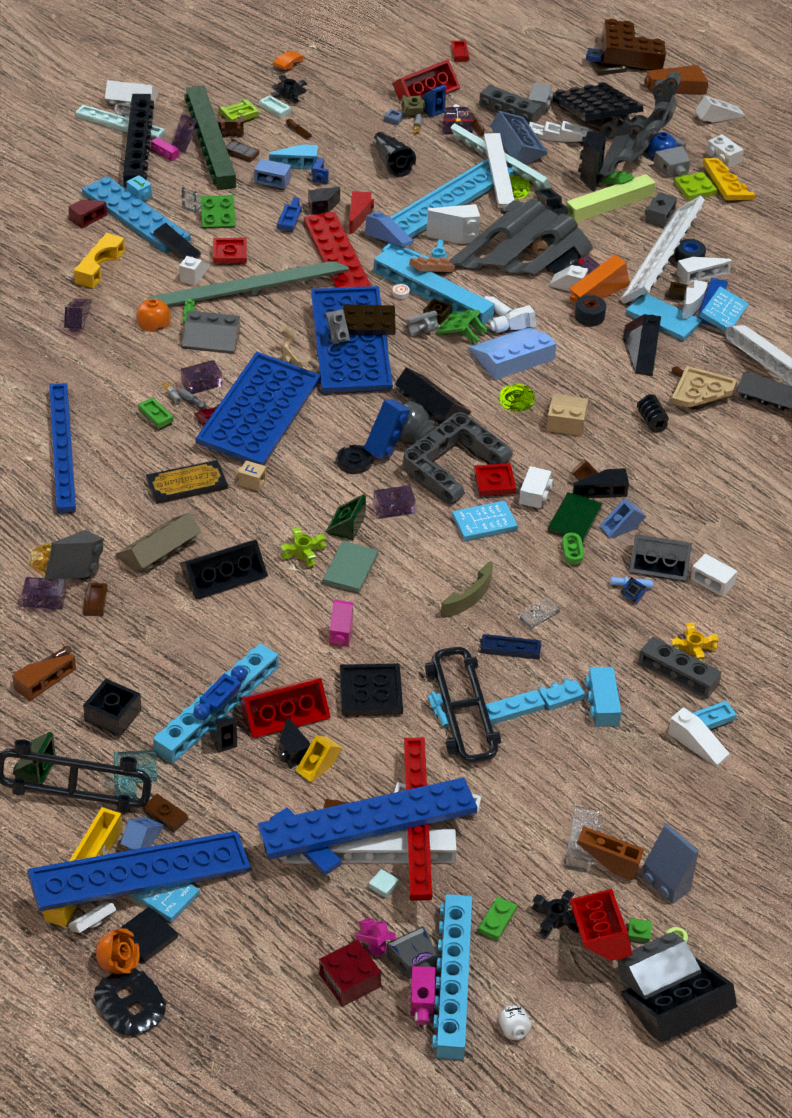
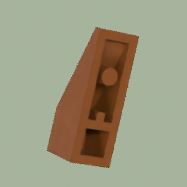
[12,654,76,701]
[577,826,644,881]

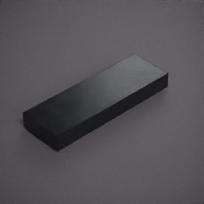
[153,222,201,260]

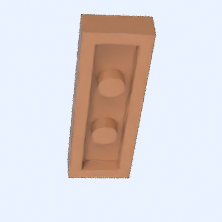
[409,257,455,272]

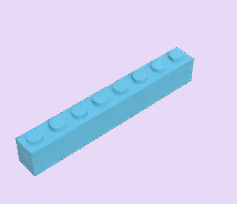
[374,249,495,325]

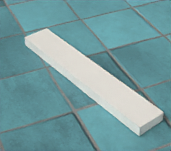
[484,133,514,208]

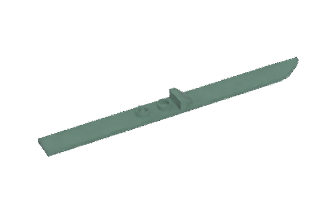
[148,262,349,307]

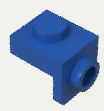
[311,158,329,184]

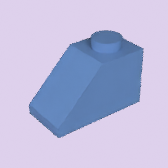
[600,498,646,538]
[121,817,164,851]

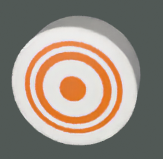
[393,284,410,299]

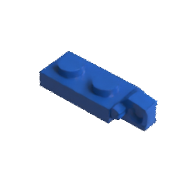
[277,197,302,231]

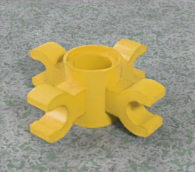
[671,622,719,662]

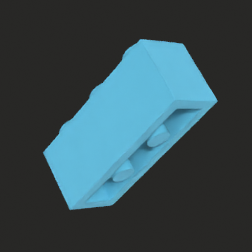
[585,667,621,726]

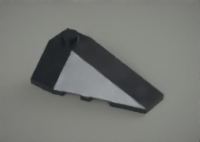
[623,314,661,376]

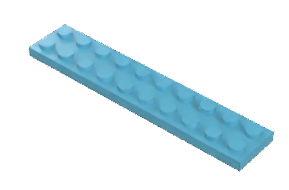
[390,158,514,238]

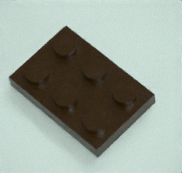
[343,305,396,335]

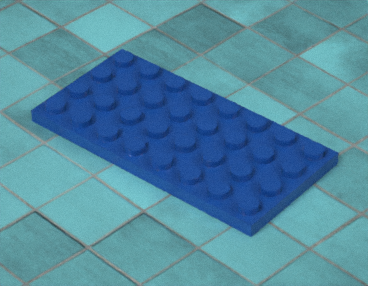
[311,286,393,393]
[195,351,320,466]

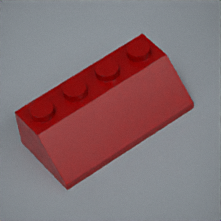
[392,59,460,100]
[239,677,331,738]
[570,889,633,961]

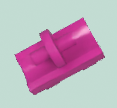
[355,918,396,956]

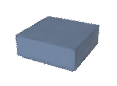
[384,109,404,125]

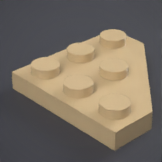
[671,366,737,408]

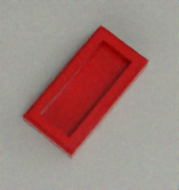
[451,40,469,62]

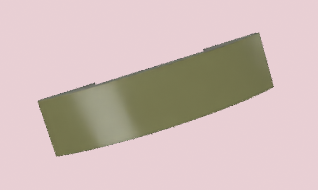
[441,561,493,618]

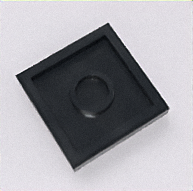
[120,907,178,963]

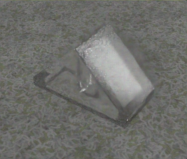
[181,187,204,213]

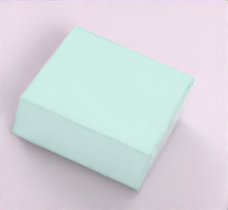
[368,869,399,898]

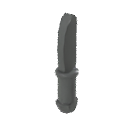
[179,387,207,410]

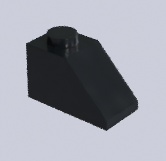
[308,187,340,215]
[209,716,238,753]
[278,718,311,768]

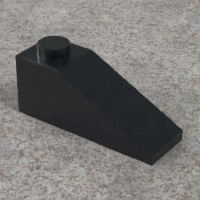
[572,468,629,498]

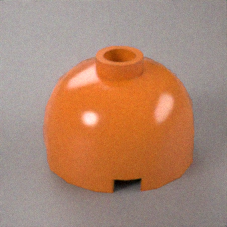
[136,298,171,332]
[96,928,140,975]

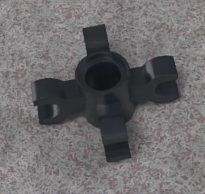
[271,75,307,103]
[532,890,579,937]

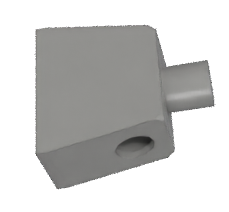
[654,146,690,178]

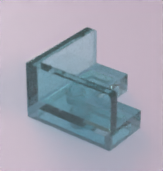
[114,750,157,799]

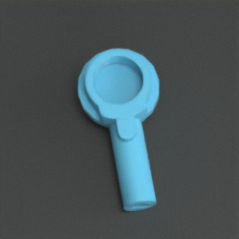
[430,239,447,259]
[427,691,450,728]

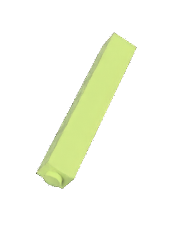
[566,174,656,222]

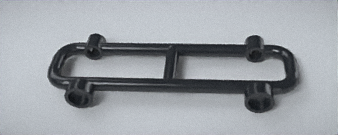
[425,647,501,763]
[0,739,152,812]

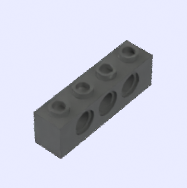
[479,85,542,124]
[638,636,722,699]

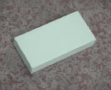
[259,95,291,118]

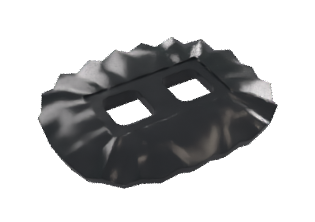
[94,968,166,1036]

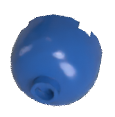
[646,132,677,160]

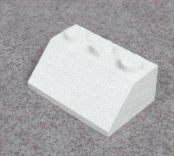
[105,80,158,107]

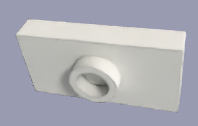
[68,902,116,933]

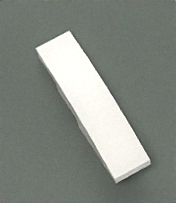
[529,121,593,142]

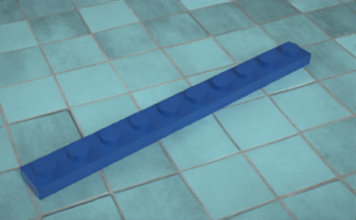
[49,383,76,513]

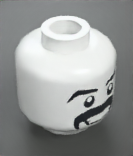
[498,1006,532,1040]

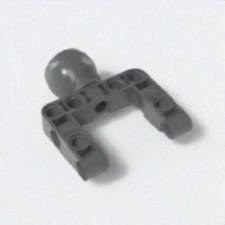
[399,401,513,504]

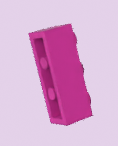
[151,137,179,161]

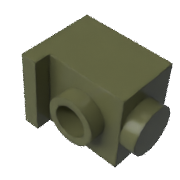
[401,95,425,117]

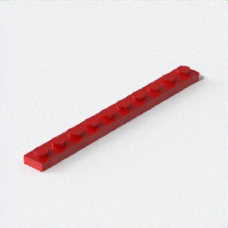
[404,737,432,901]

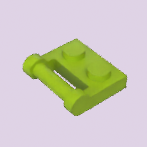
[218,99,259,121]

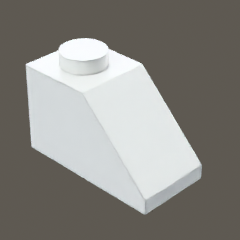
[179,256,210,286]
[549,265,588,292]

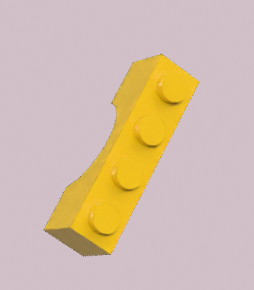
[73,233,125,289]

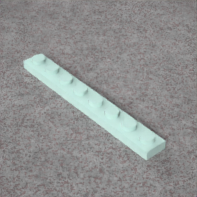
[451,123,551,189]

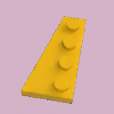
[702,158,756,201]

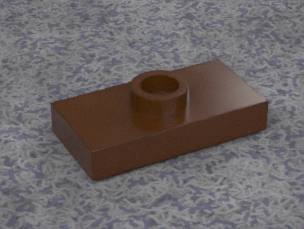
[142,794,188,833]

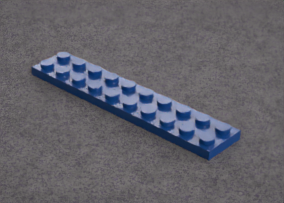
[258,777,478,860]
[27,831,251,912]

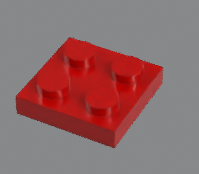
[213,237,247,264]
[474,463,517,496]

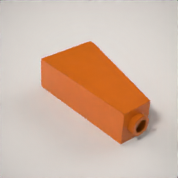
[569,254,630,304]

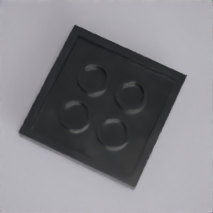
[340,663,403,715]

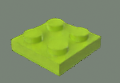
[674,172,717,201]

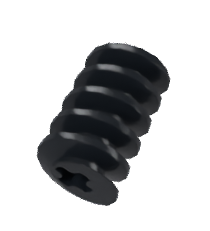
[637,394,669,433]

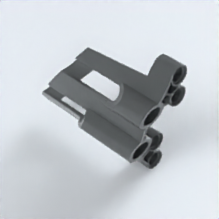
[599,71,681,177]

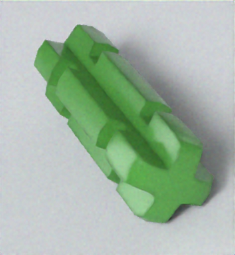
[182,298,195,323]

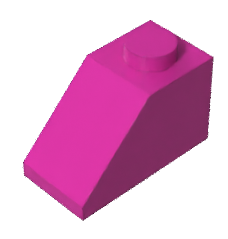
[329,600,353,646]

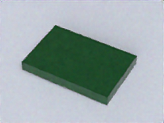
[548,492,602,543]

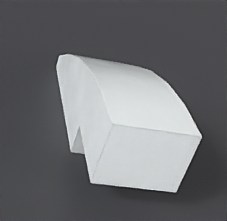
[682,280,708,319]

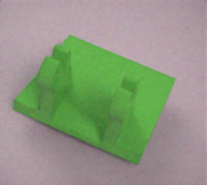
[201,195,235,228]
[436,310,487,344]

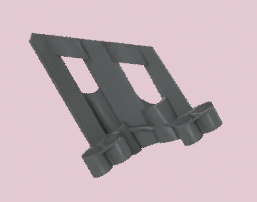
[450,199,593,275]

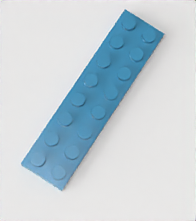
[82,176,191,254]

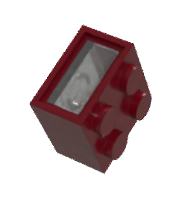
[319,939,381,1007]

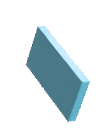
[626,294,702,341]

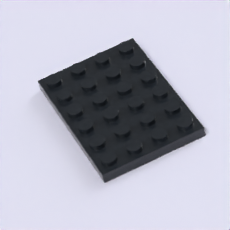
[553,82,644,121]

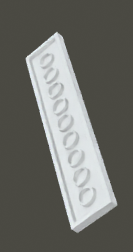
[620,196,705,304]

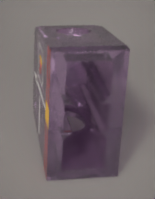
[443,104,473,134]

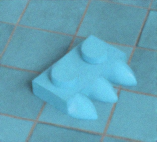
[538,678,585,711]

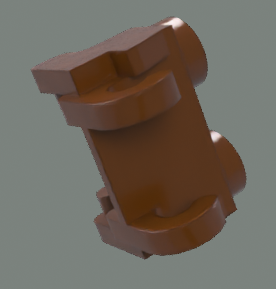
[218,115,244,137]

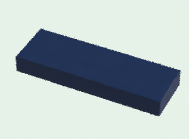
[480,634,542,660]

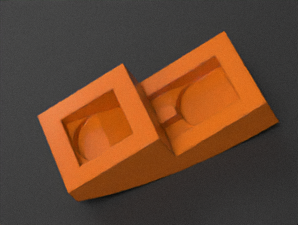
[272,51,304,70]

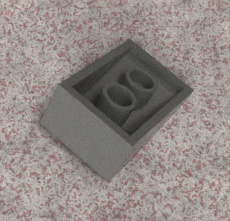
[45,530,104,580]

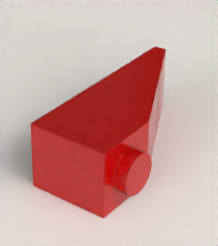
[349,191,374,234]

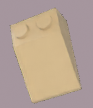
[546,394,588,436]

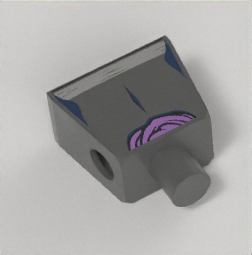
[386,926,437,979]

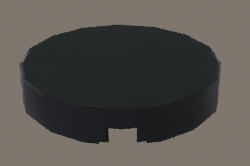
[546,249,579,274]
[336,445,373,474]

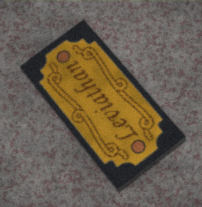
[146,460,228,504]

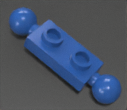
[193,666,247,720]

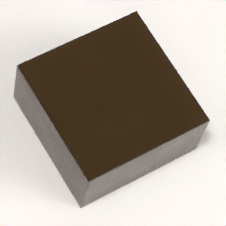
[423,298,452,324]

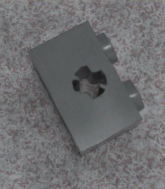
[645,192,677,228]

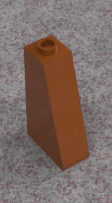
[644,65,708,95]

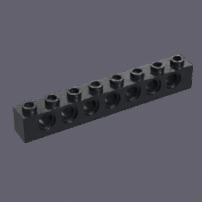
[123,94,154,188]

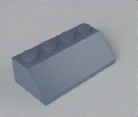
[490,111,548,164]

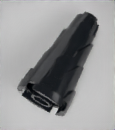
[373,132,416,177]

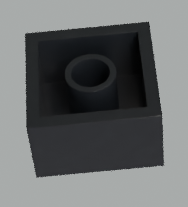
[83,678,142,737]

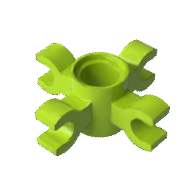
[281,527,326,567]

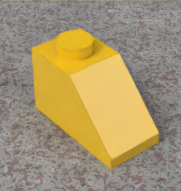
[296,735,342,782]

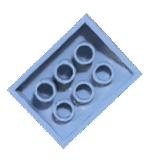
[469,327,556,380]

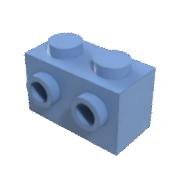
[254,159,291,189]

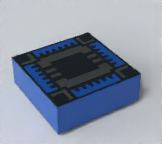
[586,48,603,62]
[620,577,648,604]

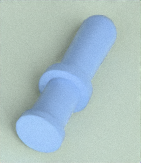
[610,576,654,589]

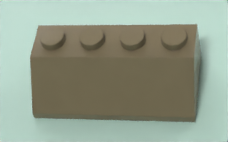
[116,512,201,572]

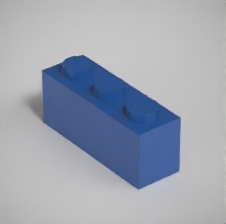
[364,399,410,459]

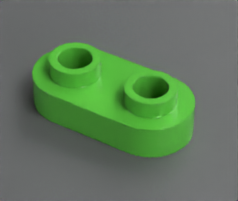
[562,533,584,565]

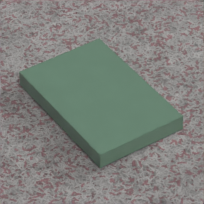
[323,541,378,593]

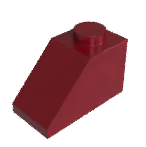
[68,200,107,229]

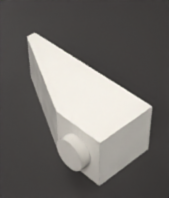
[695,96,745,123]
[676,257,732,285]
[668,707,730,767]

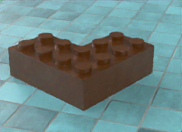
[602,19,666,70]

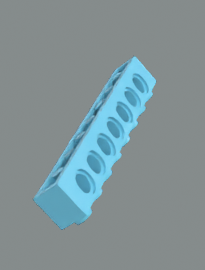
[153,643,279,764]
[432,894,472,1060]

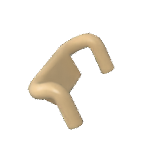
[279,326,320,373]

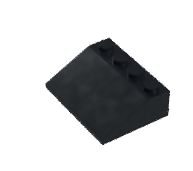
[621,958,737,1042]

